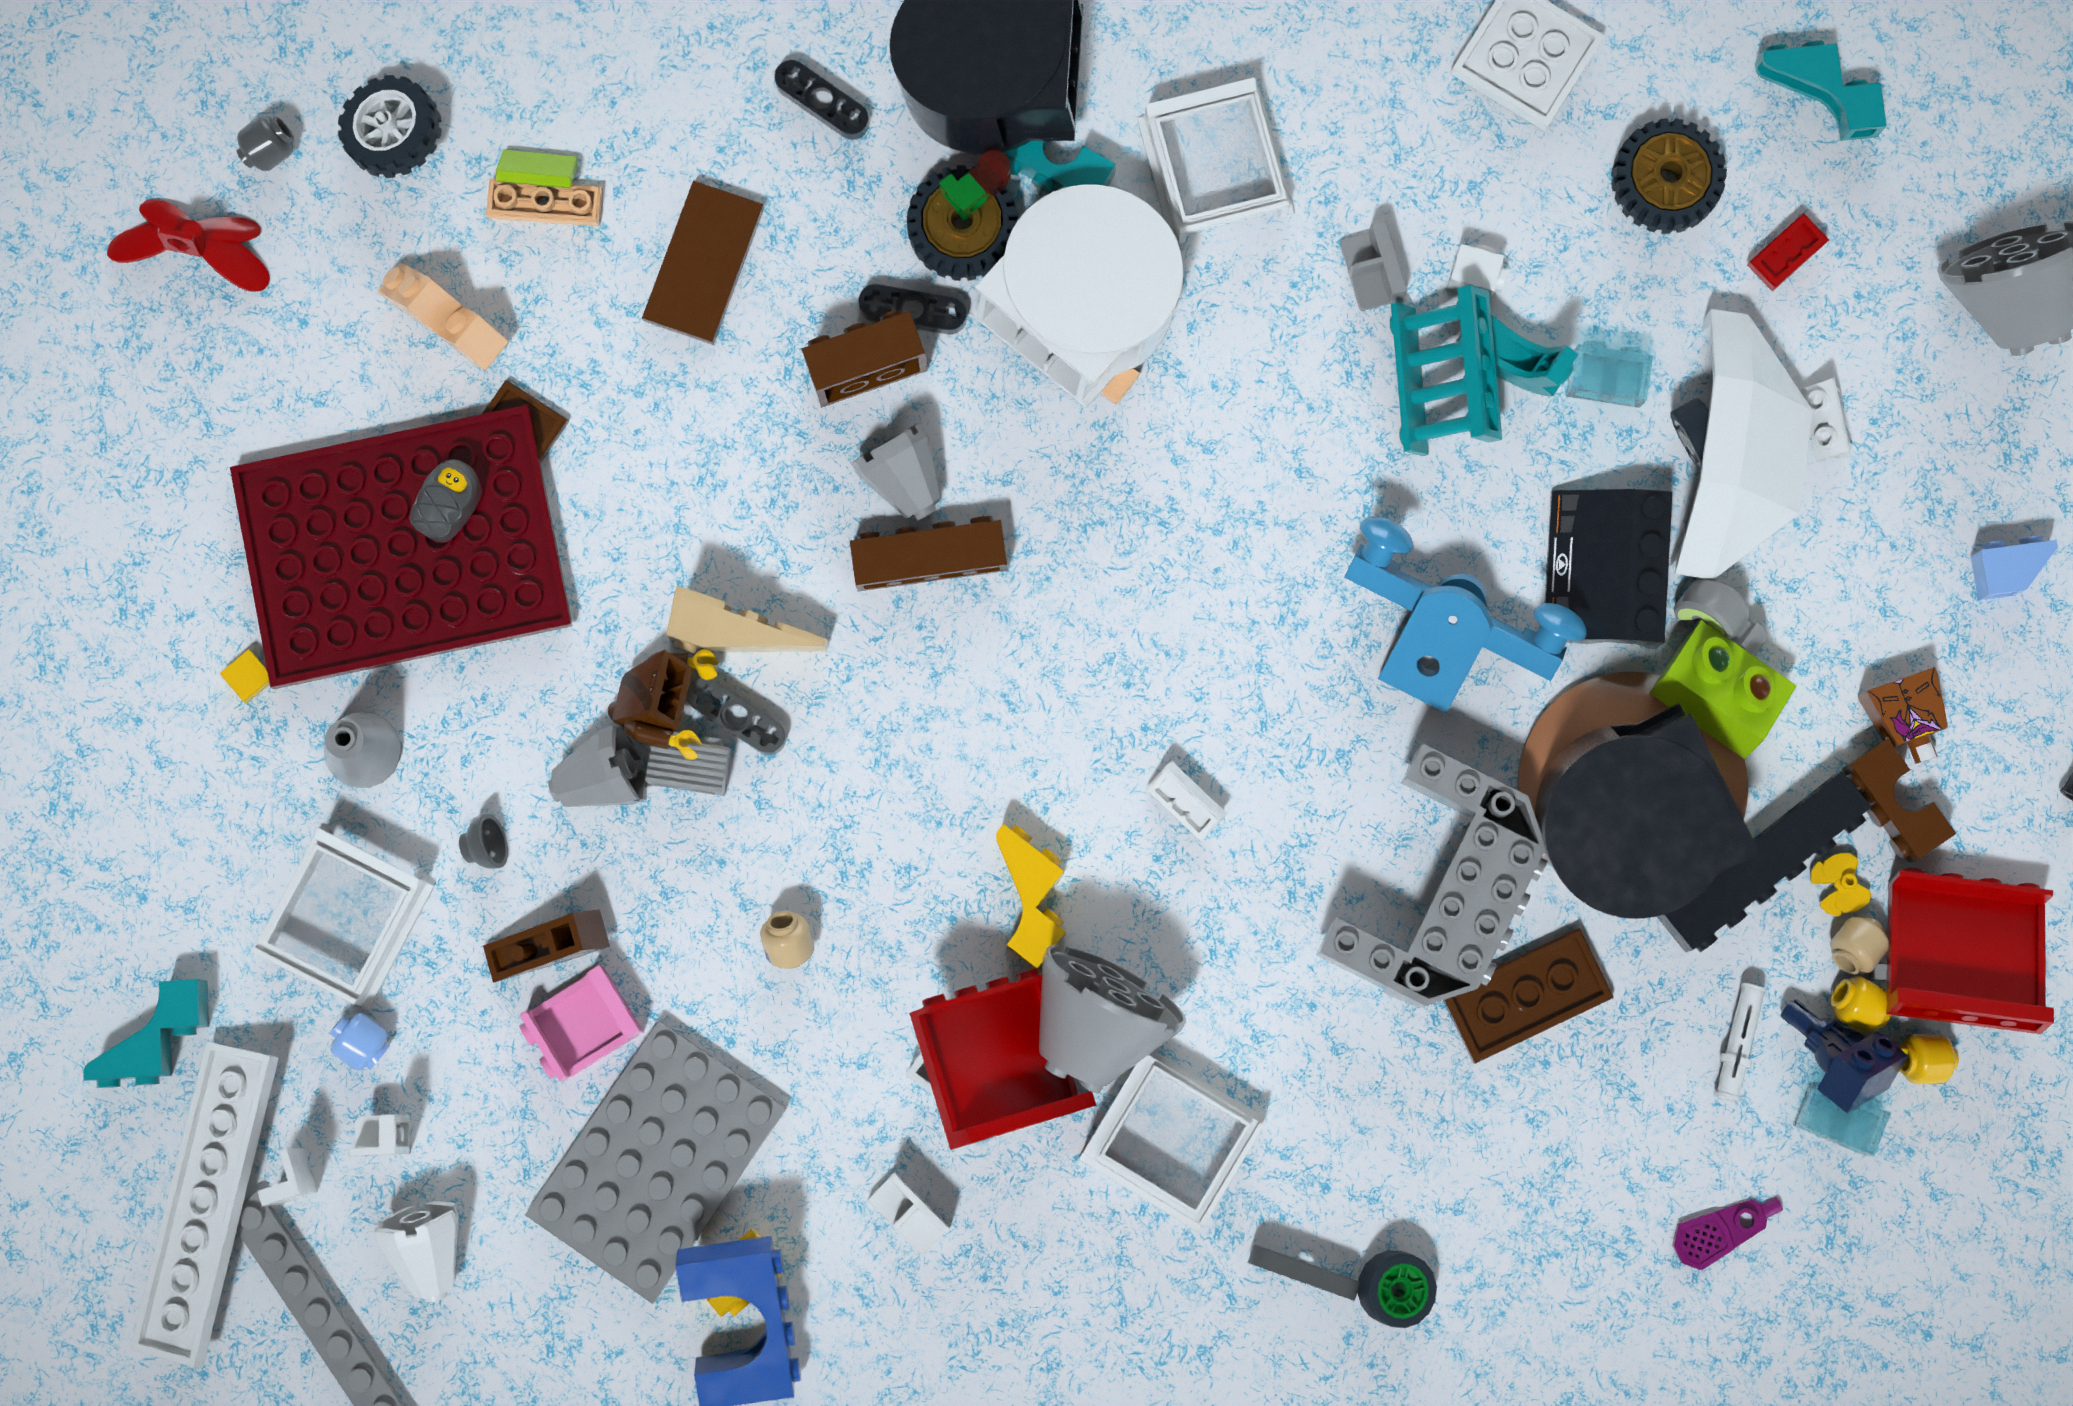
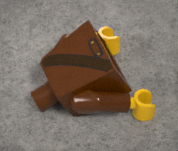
[608,649,718,760]

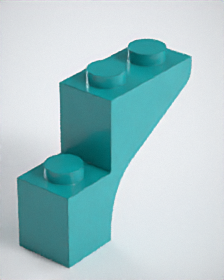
[1755,40,1887,141]
[83,979,209,1088]

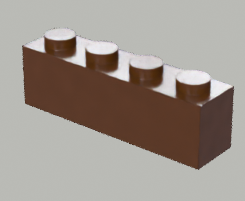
[850,516,1008,592]

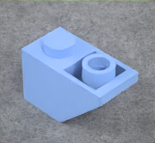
[1971,536,2058,601]

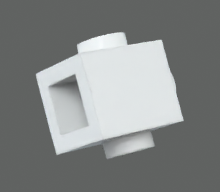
[1446,244,1508,299]

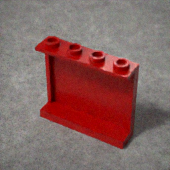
[1886,868,2054,1034]
[909,968,1096,1150]

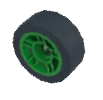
[1357,1250,1437,1328]

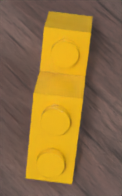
[996,824,1066,969]

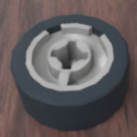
[1670,398,1709,471]

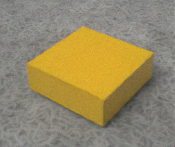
[220,649,270,704]

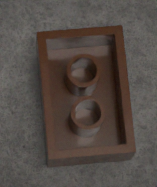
[801,310,928,408]

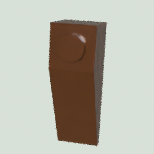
[483,909,610,983]

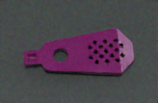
[1672,1197,1783,1271]

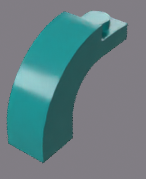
[1457,314,1579,396]

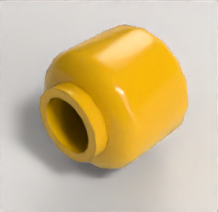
[1831,976,1891,1034]
[1899,1034,1959,1085]

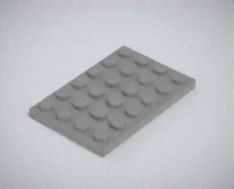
[525,1021,787,1304]

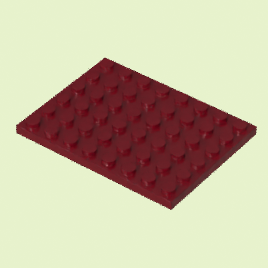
[230,405,573,689]

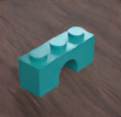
[996,141,1116,193]

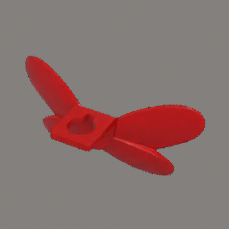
[107,199,270,292]

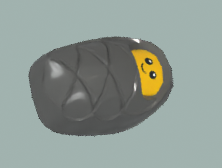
[409,459,482,543]

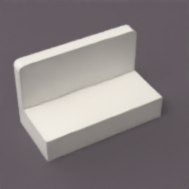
[258,1148,317,1206]

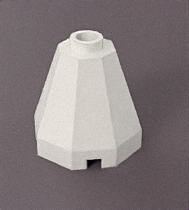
[374,1201,459,1302]

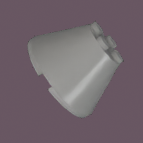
[1937,221,2073,356]
[1039,945,1186,1093]

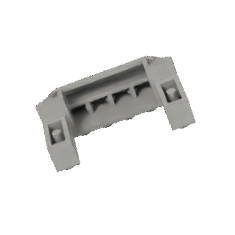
[1316,744,1547,1008]

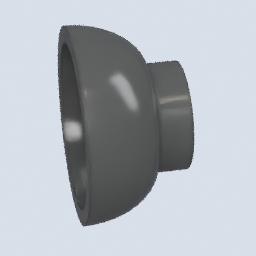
[459,814,508,869]

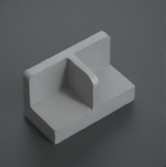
[1340,220,1407,311]

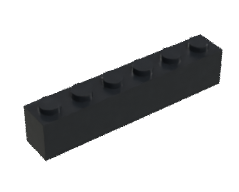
[1657,771,1872,953]

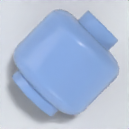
[329,1013,390,1070]

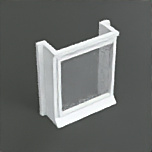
[1137,77,1294,244]
[251,827,435,1010]
[1079,1051,1266,1232]

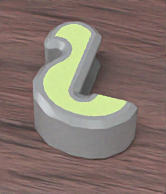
[1673,579,1767,656]

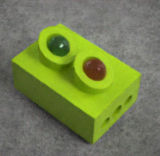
[1649,620,1797,759]

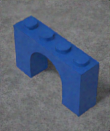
[675,1236,801,1406]

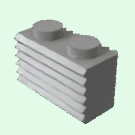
[645,732,732,796]

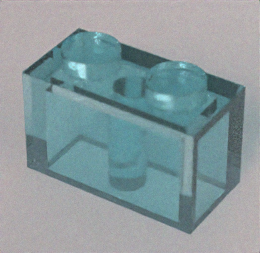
[1566,341,1653,408]
[1793,1082,1891,1156]

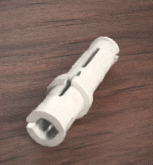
[1714,983,1766,1102]

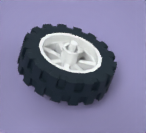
[338,75,442,178]

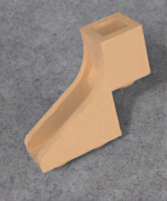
[377,262,509,371]

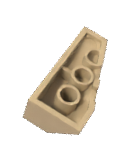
[666,586,829,655]

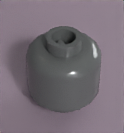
[236,115,294,171]

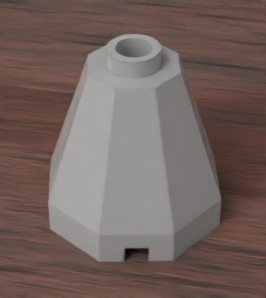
[850,423,941,521]
[548,725,647,807]

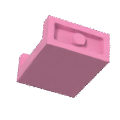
[519,965,644,1082]

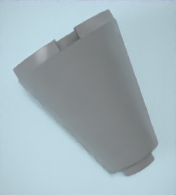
[324,712,401,788]

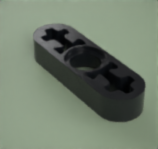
[774,60,869,140]
[858,284,967,335]

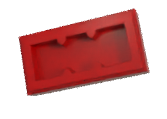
[1747,213,1830,292]

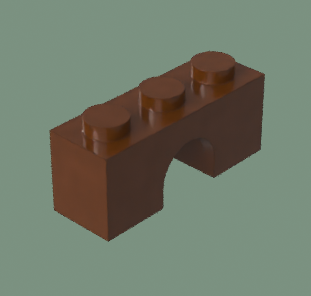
[1841,739,1957,863]

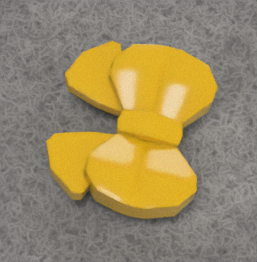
[1810,853,1871,917]

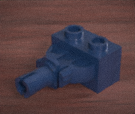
[1780,999,1908,1114]

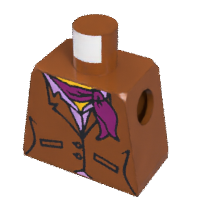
[1858,667,1948,764]

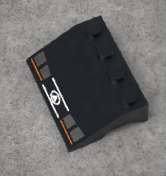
[1544,489,1673,649]

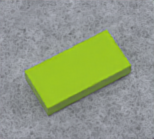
[496,150,578,188]

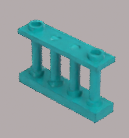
[1389,285,1502,456]

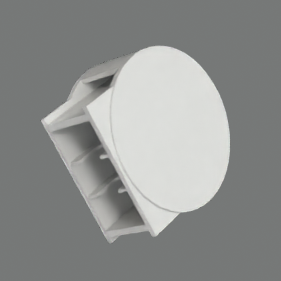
[970,185,1183,408]

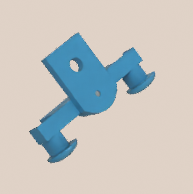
[1344,517,1587,713]

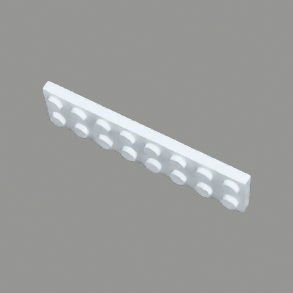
[130,1041,279,1368]

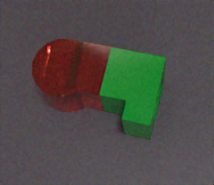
[939,150,1010,220]

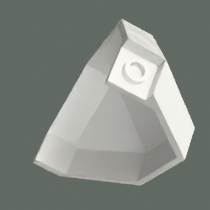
[1670,309,1813,580]

